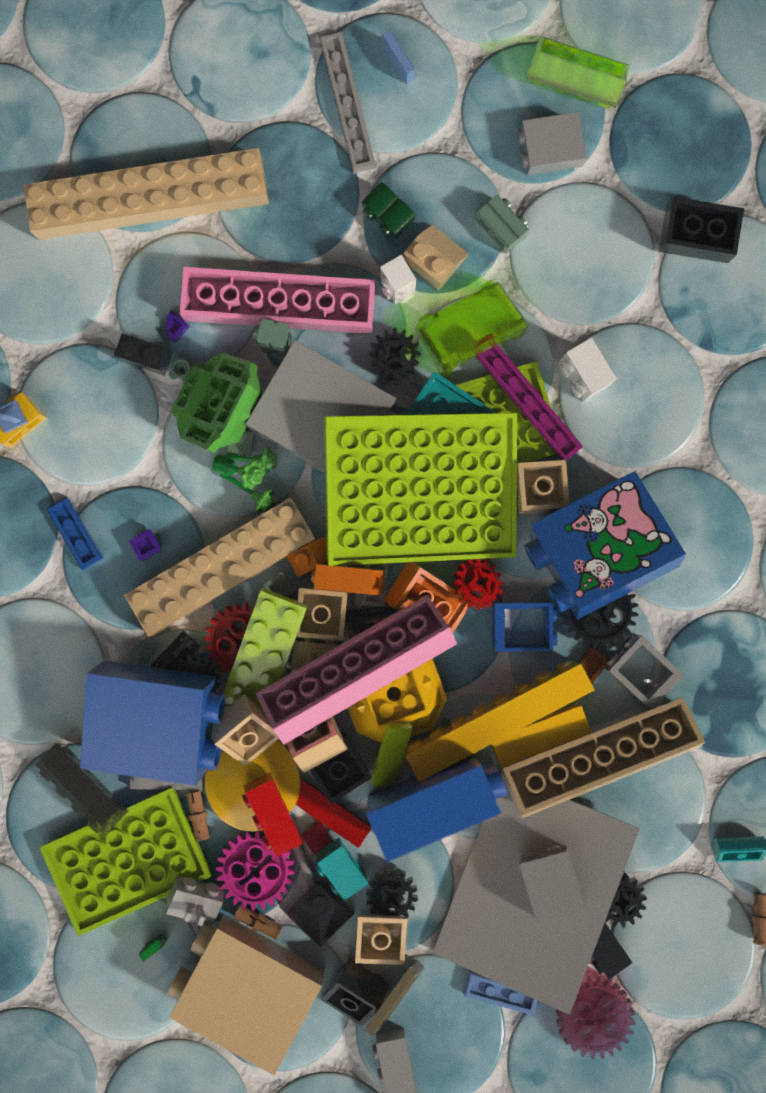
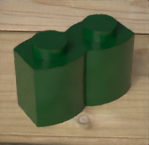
[362,182,415,239]

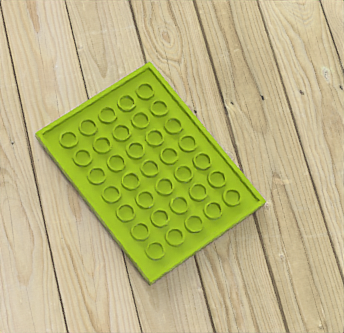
[324,413,517,566]

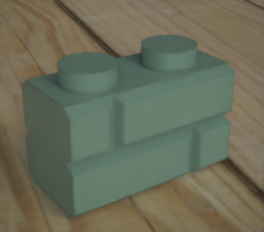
[475,195,529,254]
[253,318,293,357]

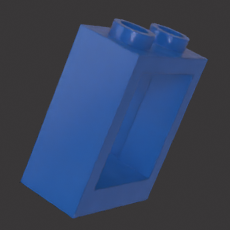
[492,603,557,652]

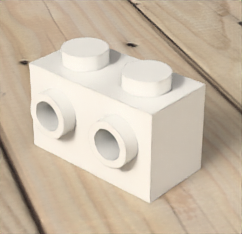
[380,255,416,304]

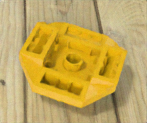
[348,659,447,743]

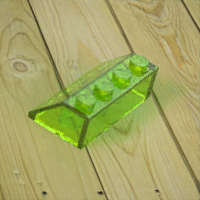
[526,36,629,108]

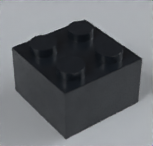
[309,733,372,804]

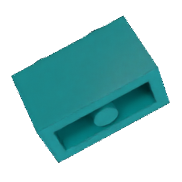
[315,838,369,900]

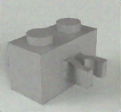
[166,876,223,926]

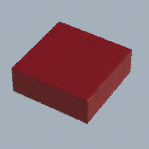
[301,821,334,856]

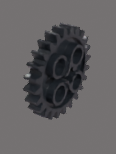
[559,594,639,648]

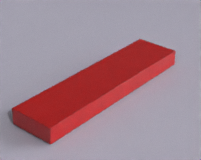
[296,778,372,848]

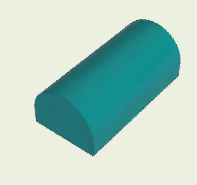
[713,836,766,863]

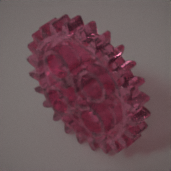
[555,976,636,1059]

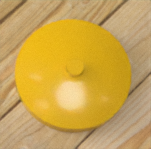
[205,740,301,831]

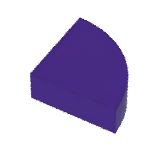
[166,309,190,344]

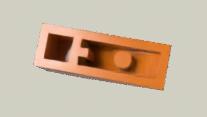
[286,536,327,577]

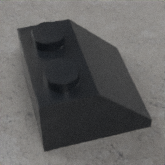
[321,958,390,1026]

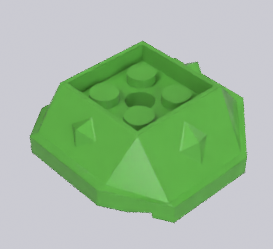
[172,353,263,453]

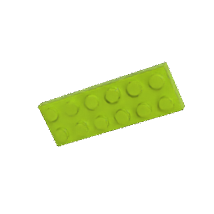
[223,588,308,716]

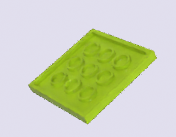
[456,361,556,463]

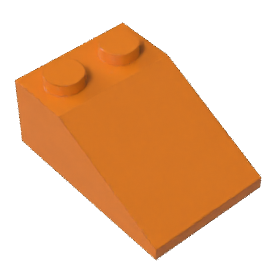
[384,562,469,634]

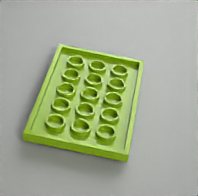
[39,787,212,936]

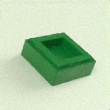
[139,933,168,962]

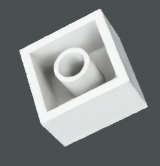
[559,337,617,402]

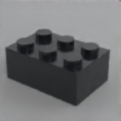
[659,197,744,263]

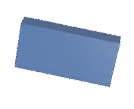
[382,30,415,84]

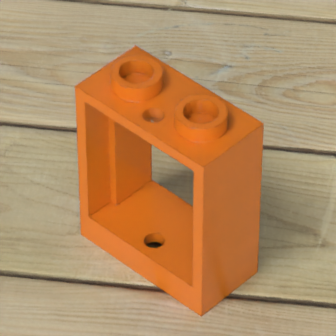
[311,564,385,595]

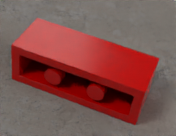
[242,773,303,857]

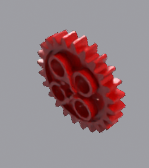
[204,602,255,676]

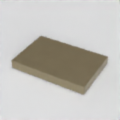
[364,961,424,1035]

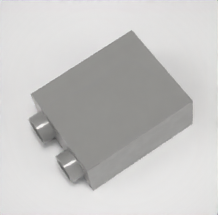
[246,340,398,473]

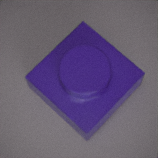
[129,529,163,562]

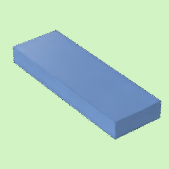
[463,970,538,1015]

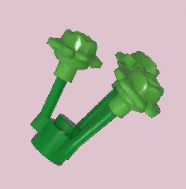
[212,447,277,514]

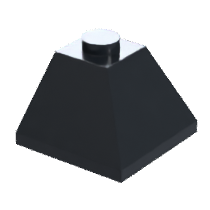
[287,878,355,947]

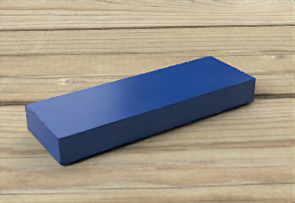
[46,497,104,570]

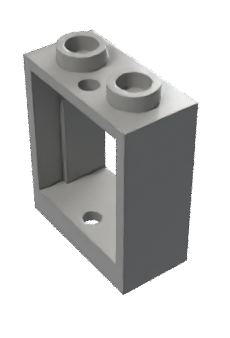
[605,635,685,710]

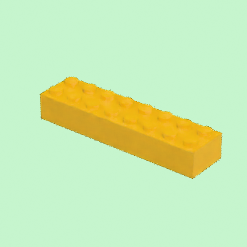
[405,659,595,782]

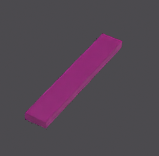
[472,337,583,461]

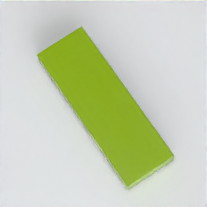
[370,723,413,786]

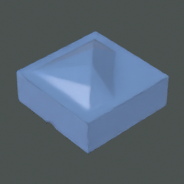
[0,400,28,433]

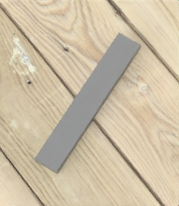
[319,31,376,173]

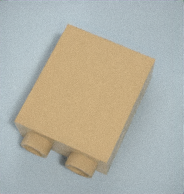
[166,914,325,1075]

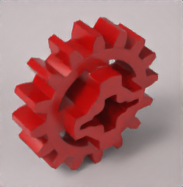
[451,559,504,610]

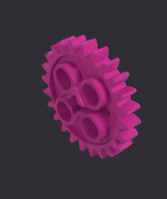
[216,831,295,911]

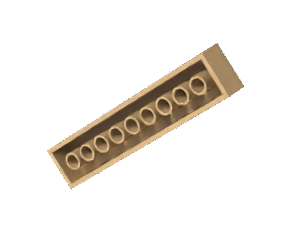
[23,148,269,240]

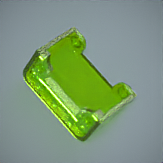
[416,280,529,377]

